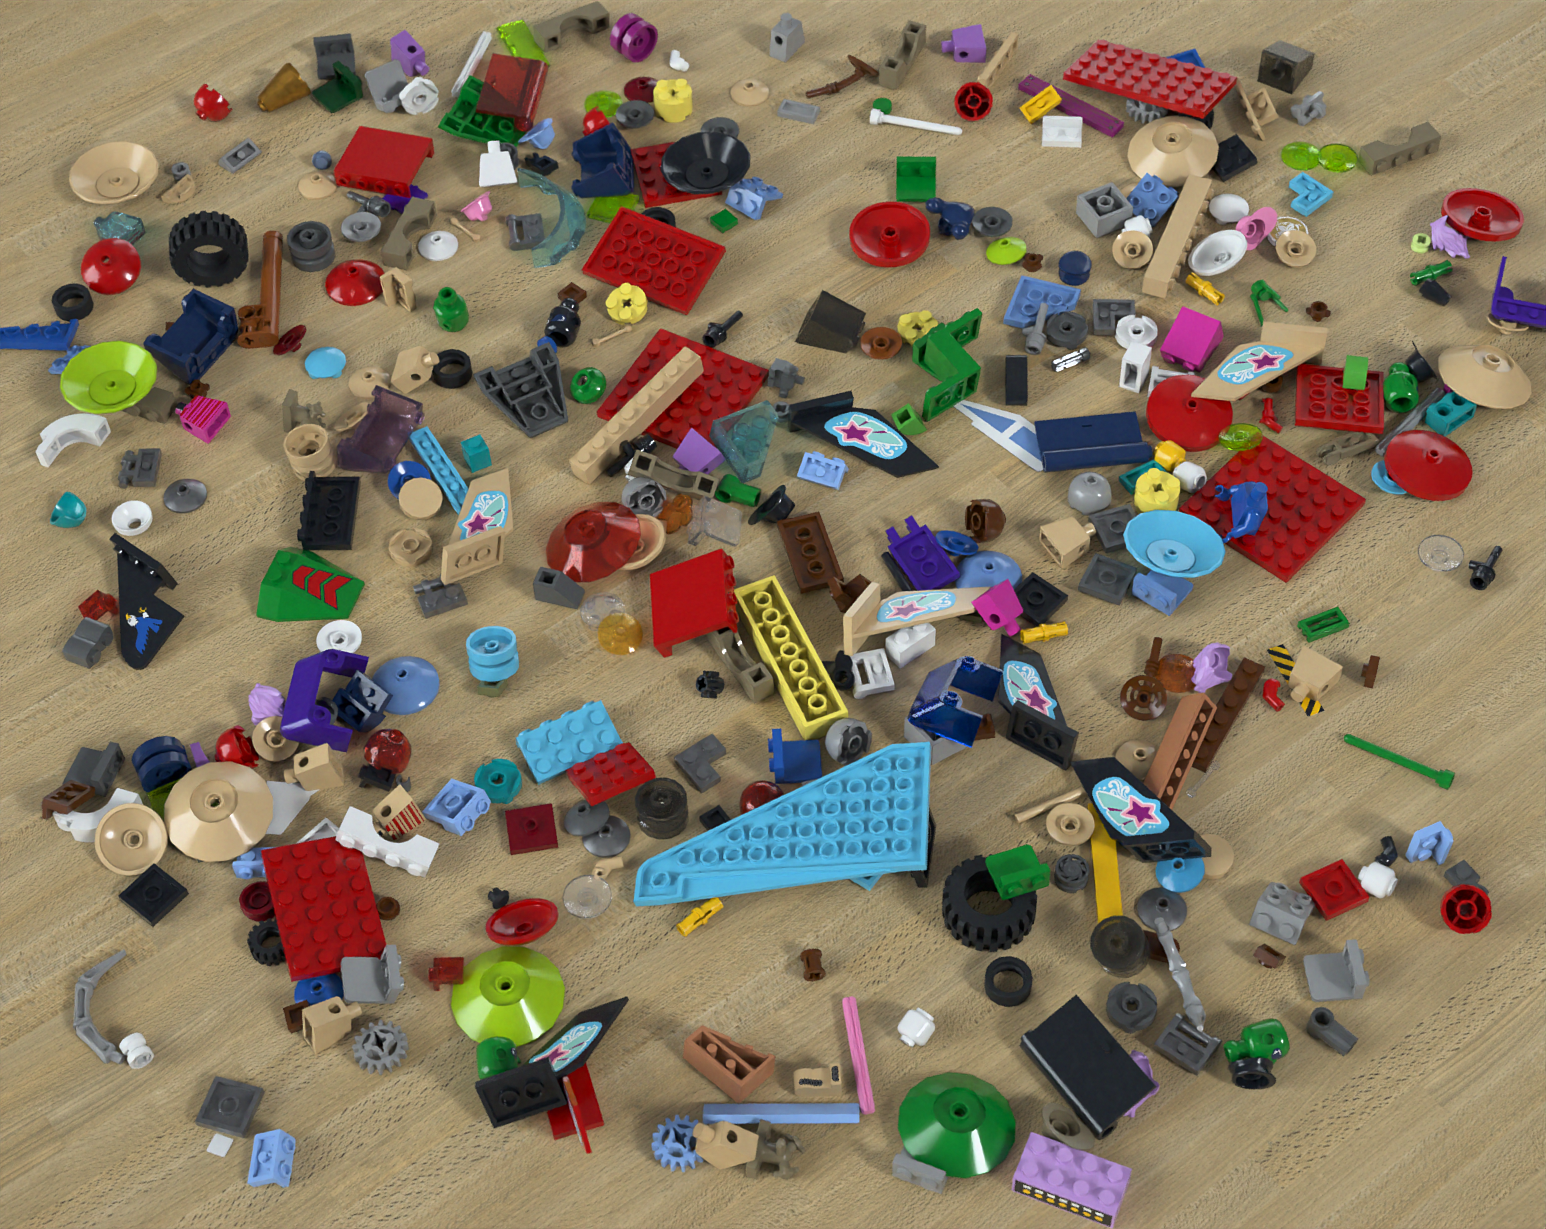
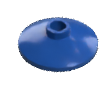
[388,461,431,499]
[935,530,979,556]
[294,973,344,1006]

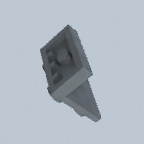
[62,742,125,797]

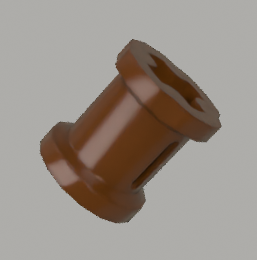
[800,949,826,982]

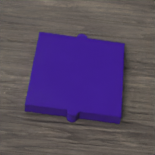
[381,184,428,214]

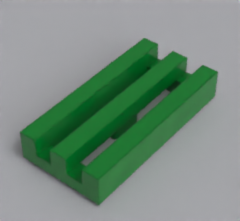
[1297,607,1350,643]

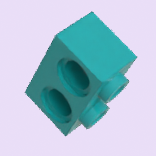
[1425,391,1477,436]

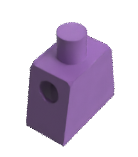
[941,24,986,63]
[390,30,430,77]
[673,428,726,474]

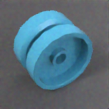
[466,626,519,682]

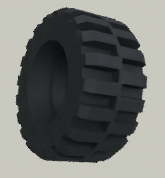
[169,211,249,288]
[942,854,1037,952]

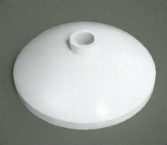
[1188,230,1247,276]

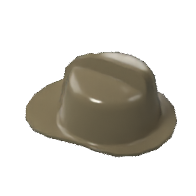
[1042,1103,1095,1151]

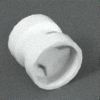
[119,1033,154,1069]

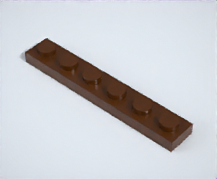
[1191,657,1265,773]

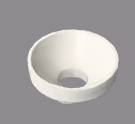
[111,501,153,536]

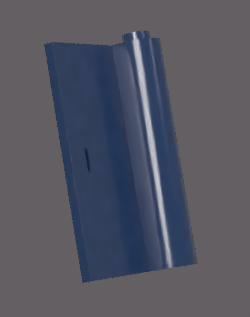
[1034,411,1152,473]

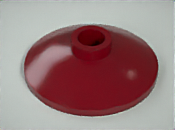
[624,76,658,103]
[273,325,307,356]

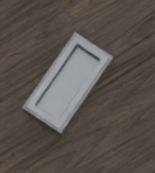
[777,99,820,124]

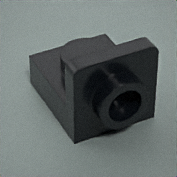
[358,758,398,792]

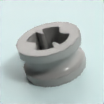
[171,162,191,181]
[772,401,789,423]

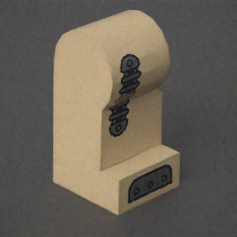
[793,1063,842,1097]

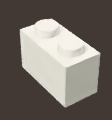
[1119,341,1152,393]
[885,622,936,669]

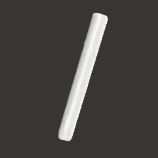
[451,31,492,98]

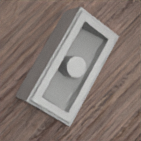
[218,137,261,174]

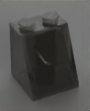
[1257,40,1315,95]
[795,290,866,354]

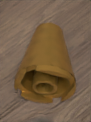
[257,62,311,113]

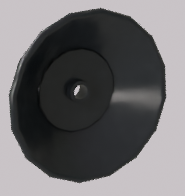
[661,131,751,194]

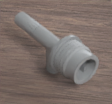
[1022,303,1048,355]

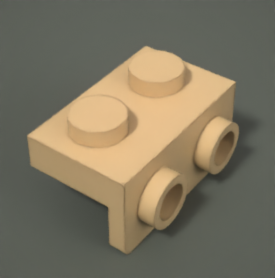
[380,267,417,312]

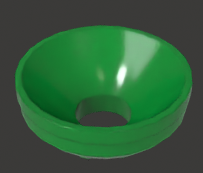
[570,367,606,404]

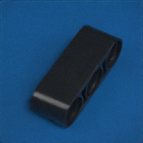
[1005,355,1028,406]

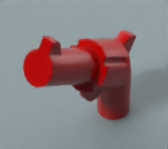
[1259,398,1283,434]

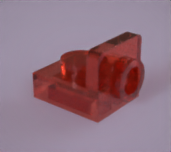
[78,590,119,620]
[428,957,465,991]

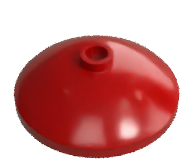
[81,238,141,295]
[325,259,385,306]
[485,898,559,946]

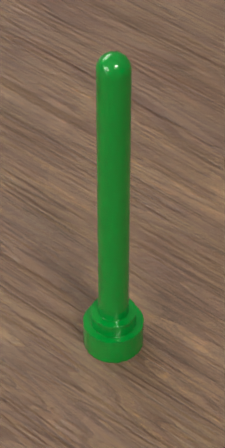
[1344,734,1456,790]

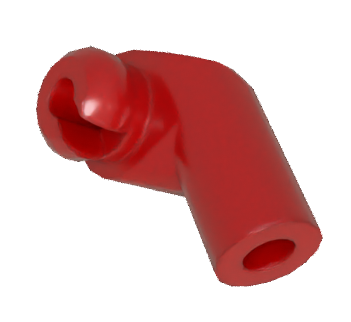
[1262,678,1285,712]

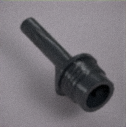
[703,311,743,348]
[606,434,657,477]
[1469,546,1503,590]

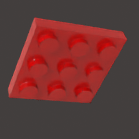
[565,742,656,807]

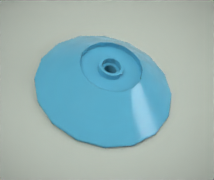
[1123,510,1226,578]

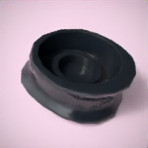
[1228,1057,1276,1090]

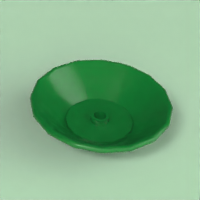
[898,1072,1016,1179]

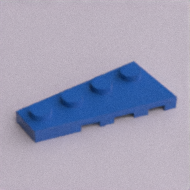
[0,319,79,351]

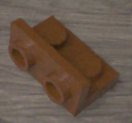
[41,780,95,820]

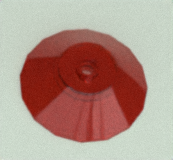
[546,502,641,583]

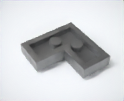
[1093,299,1135,335]
[674,733,726,794]

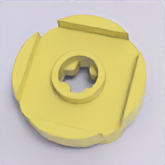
[606,283,648,325]
[897,310,938,347]

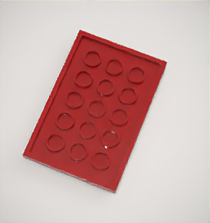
[582,206,726,315]
[261,836,387,982]

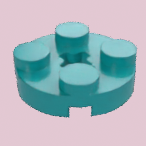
[474,759,522,804]

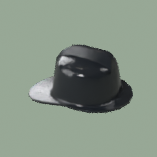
[1405,340,1437,382]
[748,485,795,525]

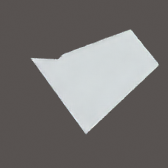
[266,781,320,835]

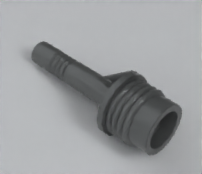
[347,191,391,217]

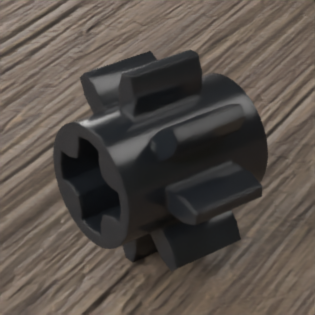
[696,670,724,699]

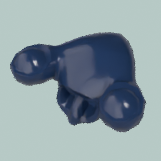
[925,197,975,240]

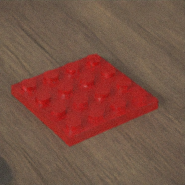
[631,141,722,208]
[1295,364,1384,434]

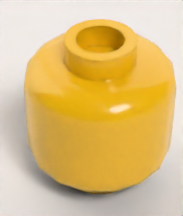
[1153,440,1186,472]

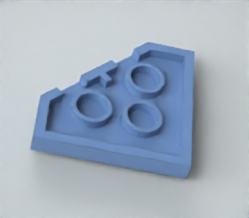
[1003,276,1081,328]

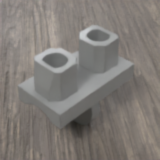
[1291,91,1326,126]

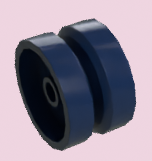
[131,736,192,795]

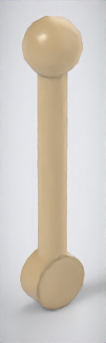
[450,217,481,242]
[592,325,632,347]

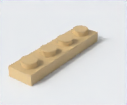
[977,32,1018,89]

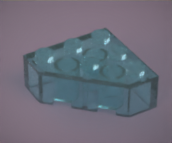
[709,400,779,483]

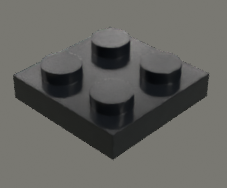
[1212,134,1258,182]
[1014,572,1068,627]
[118,863,189,927]

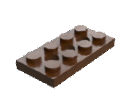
[777,511,844,594]

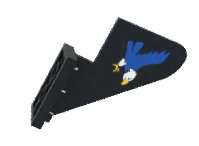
[109,533,185,670]

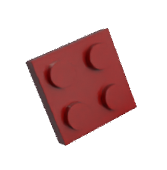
[1299,859,1370,921]

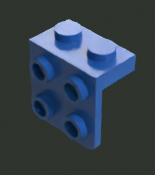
[768,728,822,784]

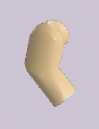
[592,856,623,881]

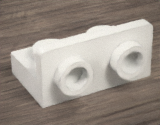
[1042,116,1082,148]

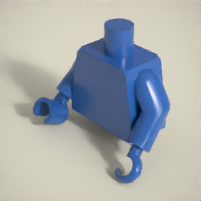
[1215,481,1268,544]

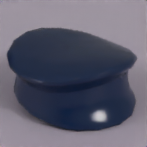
[1059,251,1092,286]

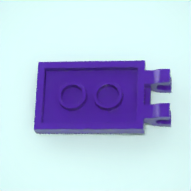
[886,515,961,591]

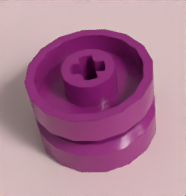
[610,13,658,63]

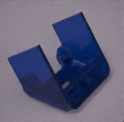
[907,656,1004,748]

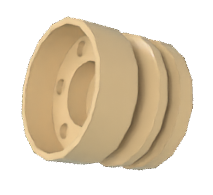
[283,424,337,481]

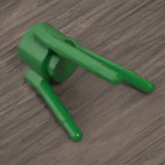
[1250,280,1288,327]

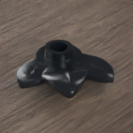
[821,650,855,691]

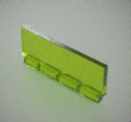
[496,19,550,72]

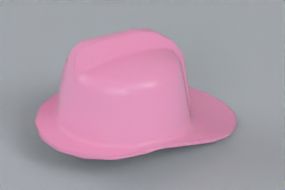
[460,191,492,221]
[1235,207,1277,250]

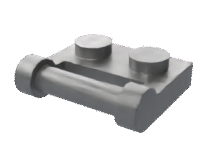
[506,213,546,251]
[1153,1013,1222,1076]

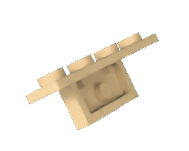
[1234,77,1279,141]

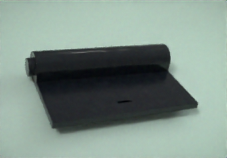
[1020,994,1156,1140]

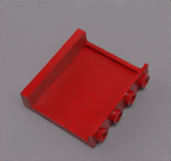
[334,126,435,198]
[650,548,739,658]

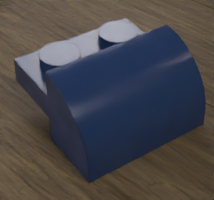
[332,670,393,733]

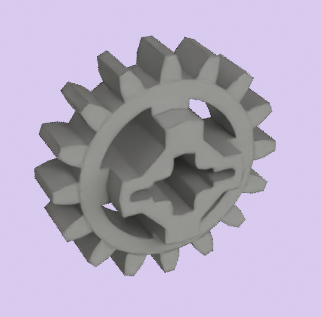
[1126,98,1168,124]
[352,1020,409,1075]

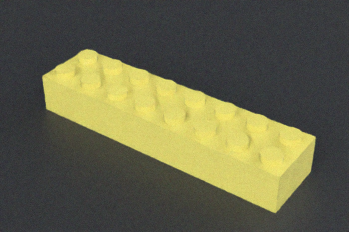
[734,575,848,741]

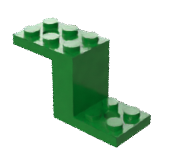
[922,308,983,422]

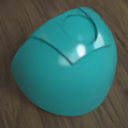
[50,492,87,528]

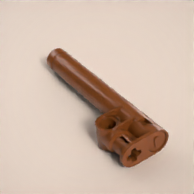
[237,230,283,349]

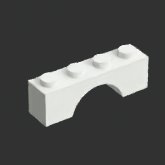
[335,806,439,878]

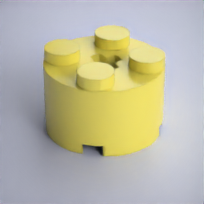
[653,78,693,123]
[1134,468,1180,514]

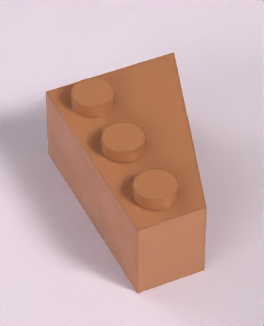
[683,1025,776,1104]

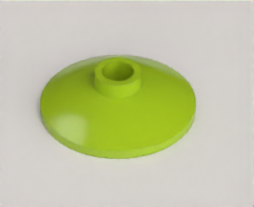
[986,237,1027,265]

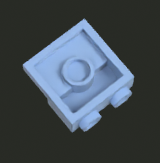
[422,778,491,836]

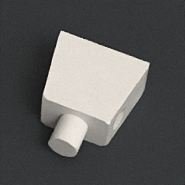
[479,141,518,188]

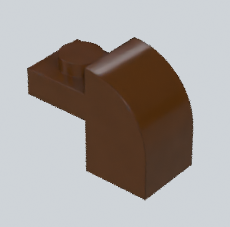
[827,574,871,613]

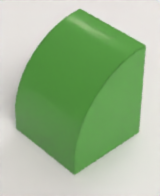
[1343,355,1368,390]
[891,403,927,435]

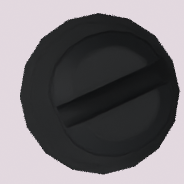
[488,887,509,909]

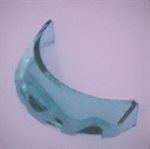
[517,168,586,268]

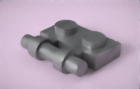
[118,448,162,489]
[413,574,468,619]

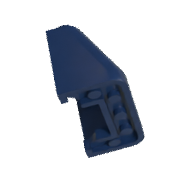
[571,122,634,198]
[143,289,238,385]

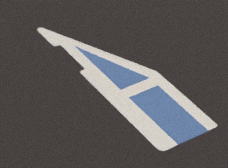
[953,400,1043,471]

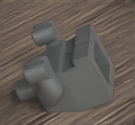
[767,358,805,399]

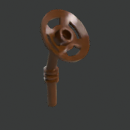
[805,55,879,99]
[1120,637,1167,721]

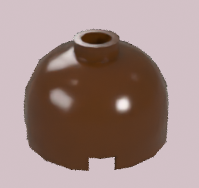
[965,499,1006,543]

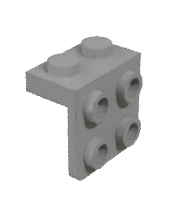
[365,59,418,113]
[1249,882,1316,945]
[1303,939,1370,1002]
[341,945,404,1004]
[892,1147,948,1194]

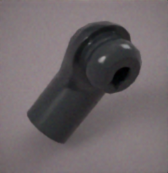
[1375,836,1398,867]

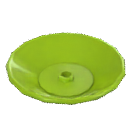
[60,341,157,414]
[451,946,565,1047]

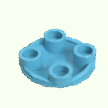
[305,347,346,379]

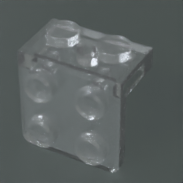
[687,495,742,547]

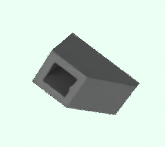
[533,567,585,610]

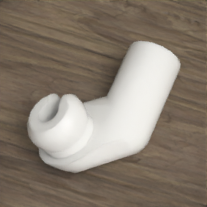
[670,50,689,72]

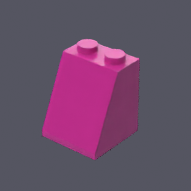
[1160,306,1224,373]

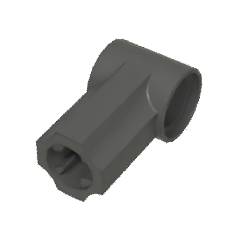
[1306,1007,1358,1057]

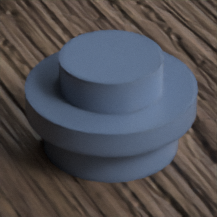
[312,150,332,170]

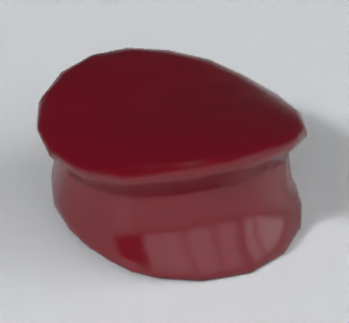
[239,881,275,922]

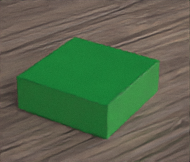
[710,209,738,233]

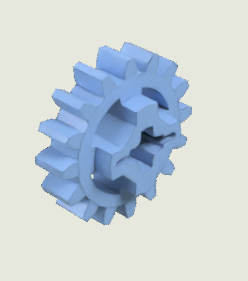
[652,1115,703,1172]

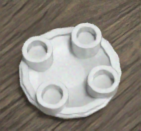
[1209,194,1249,225]

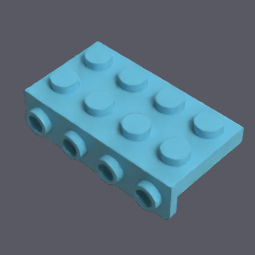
[516,700,622,785]

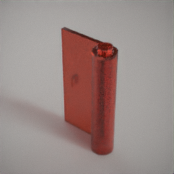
[476,53,549,132]

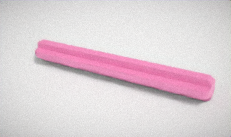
[842,996,875,1115]

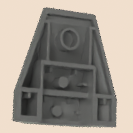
[473,342,568,439]

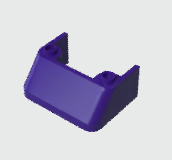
[1491,256,1546,329]
[280,649,369,753]

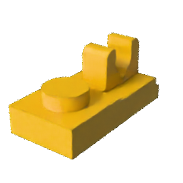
[1020,85,1062,125]

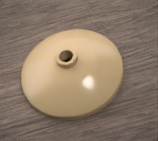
[601,514,666,570]
[95,803,168,876]

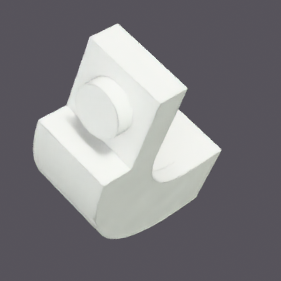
[35,413,111,467]
[53,788,143,842]

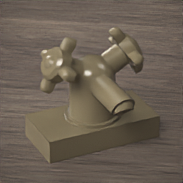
[282,389,326,433]
[746,1119,805,1180]

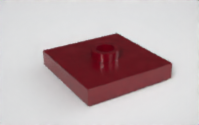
[505,803,559,855]

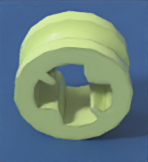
[1411,233,1431,253]

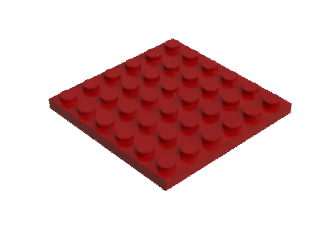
[597,328,769,449]
[1179,433,1366,583]

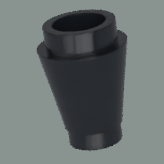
[1419,278,1452,306]

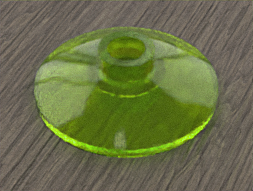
[584,90,623,118]
[1281,142,1321,171]
[1317,143,1358,173]
[1219,423,1263,451]

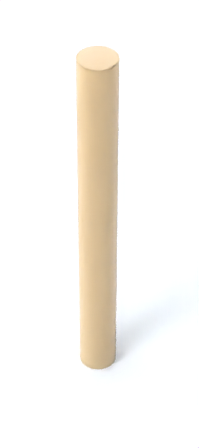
[1014,786,1087,824]

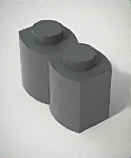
[62,617,113,669]

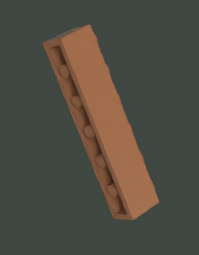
[1143,692,1217,810]

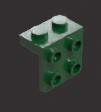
[312,61,364,113]

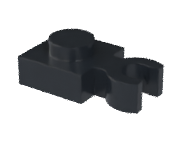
[525,152,559,177]

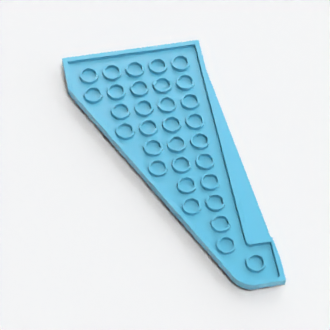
[634,742,931,906]

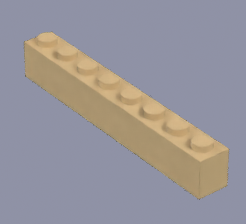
[1142,174,1214,298]
[569,346,704,485]

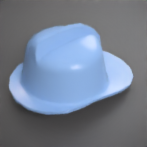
[518,118,555,149]

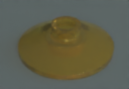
[597,613,643,655]

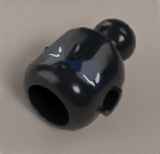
[544,298,581,347]

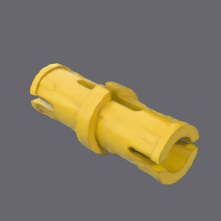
[1185,272,1225,305]
[1020,621,1068,644]
[676,897,723,937]

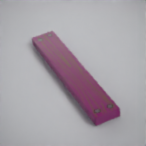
[1018,74,1124,138]

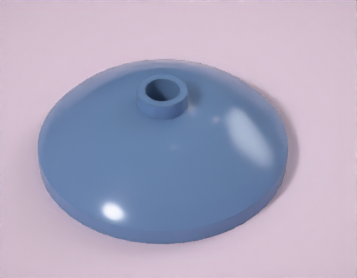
[955,551,1022,589]
[372,656,440,715]

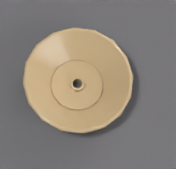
[1127,116,1219,188]
[69,141,159,205]
[1437,345,1531,409]
[164,761,273,862]

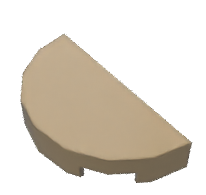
[161,174,195,204]

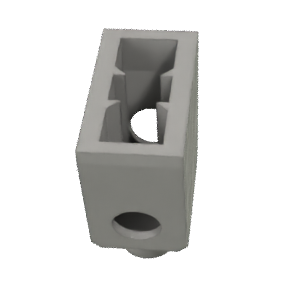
[770,13,805,63]

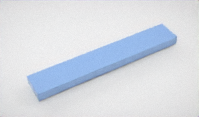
[703,1103,859,1124]

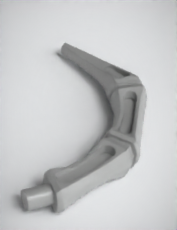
[1154,917,1206,1031]
[73,949,127,1065]

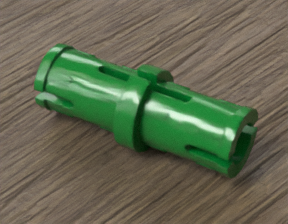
[1410,260,1453,286]

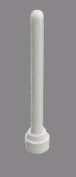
[870,108,962,135]

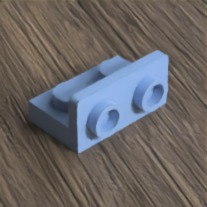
[797,451,849,490]
[1405,821,1453,865]
[232,847,275,879]
[248,1129,296,1188]

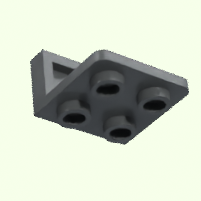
[313,33,356,79]

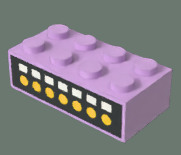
[1012,1132,1132,1229]

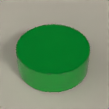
[873,98,892,115]

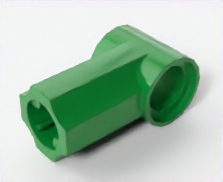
[714,474,761,507]

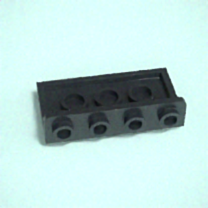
[297,471,361,551]

